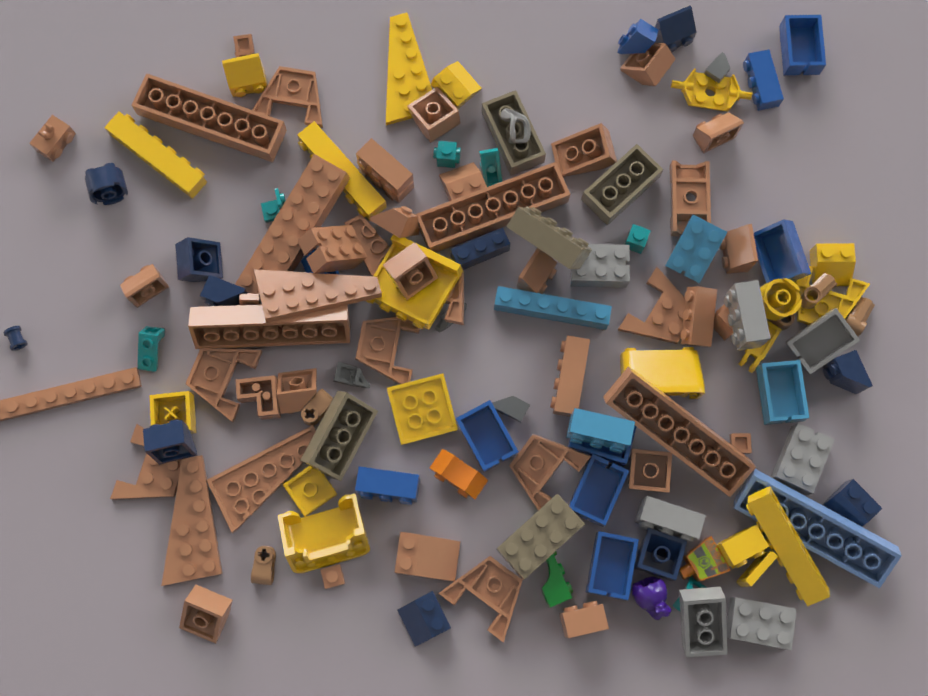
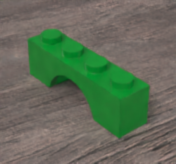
[541,551,574,608]

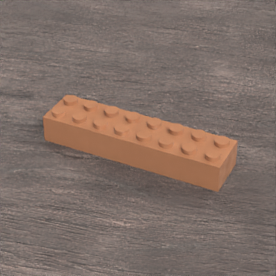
[131,73,287,162]
[235,154,350,300]
[415,162,571,252]
[188,304,351,349]
[603,366,756,497]

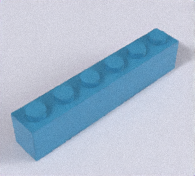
[494,286,612,330]

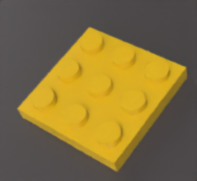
[387,373,458,445]

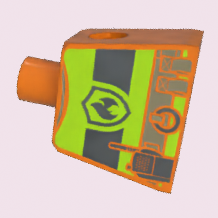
[679,536,731,581]

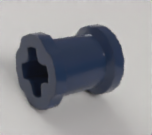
[3,326,28,351]

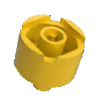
[760,278,802,321]

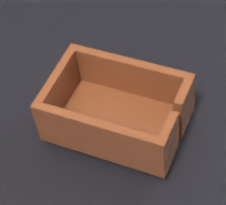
[356,138,414,203]
[297,225,367,274]

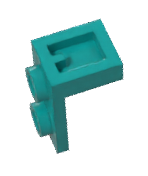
[261,188,286,223]
[137,326,165,372]

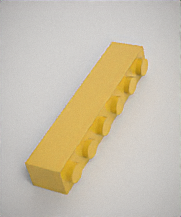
[104,112,207,199]
[297,121,387,221]
[746,486,830,606]

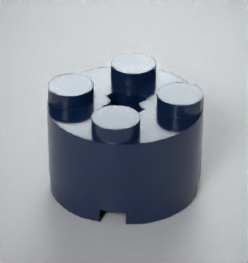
[85,163,128,205]

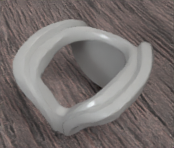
[500,108,531,143]

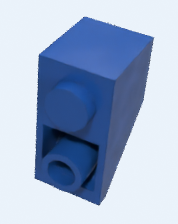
[617,18,659,54]

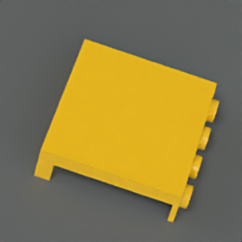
[366,234,463,330]

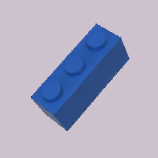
[743,49,784,111]

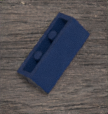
[450,227,510,270]

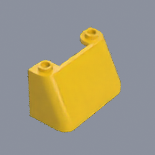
[620,347,705,399]
[278,493,370,573]

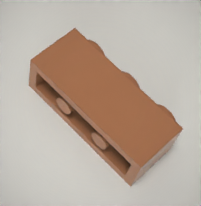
[681,286,717,347]

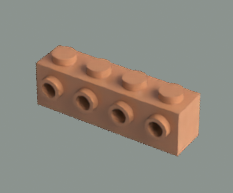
[550,335,590,417]

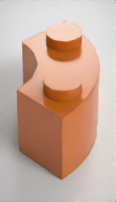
[429,449,488,500]

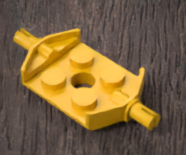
[671,68,752,112]

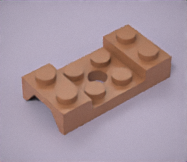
[669,160,711,236]

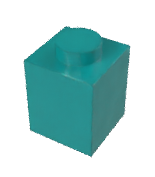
[625,224,651,254]

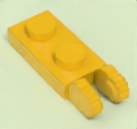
[738,320,782,373]

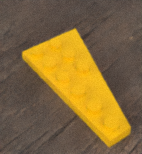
[386,12,432,126]

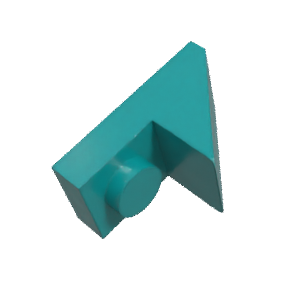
[479,148,502,187]

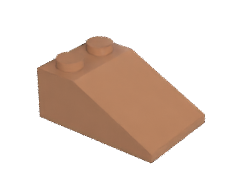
[551,123,617,177]
[394,532,460,581]

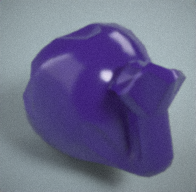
[631,576,672,620]

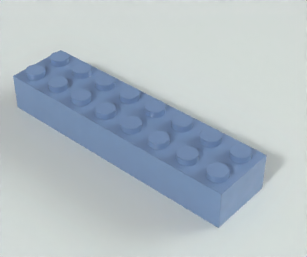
[734,469,902,588]

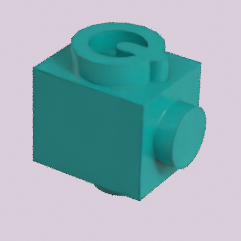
[433,141,461,168]

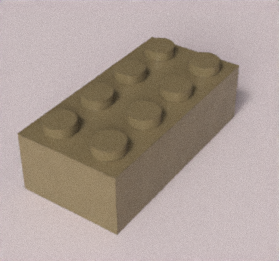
[481,90,546,176]
[581,144,663,225]
[506,206,592,269]
[300,391,378,481]
[496,493,585,580]

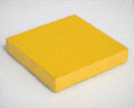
[282,466,338,517]
[736,551,778,587]

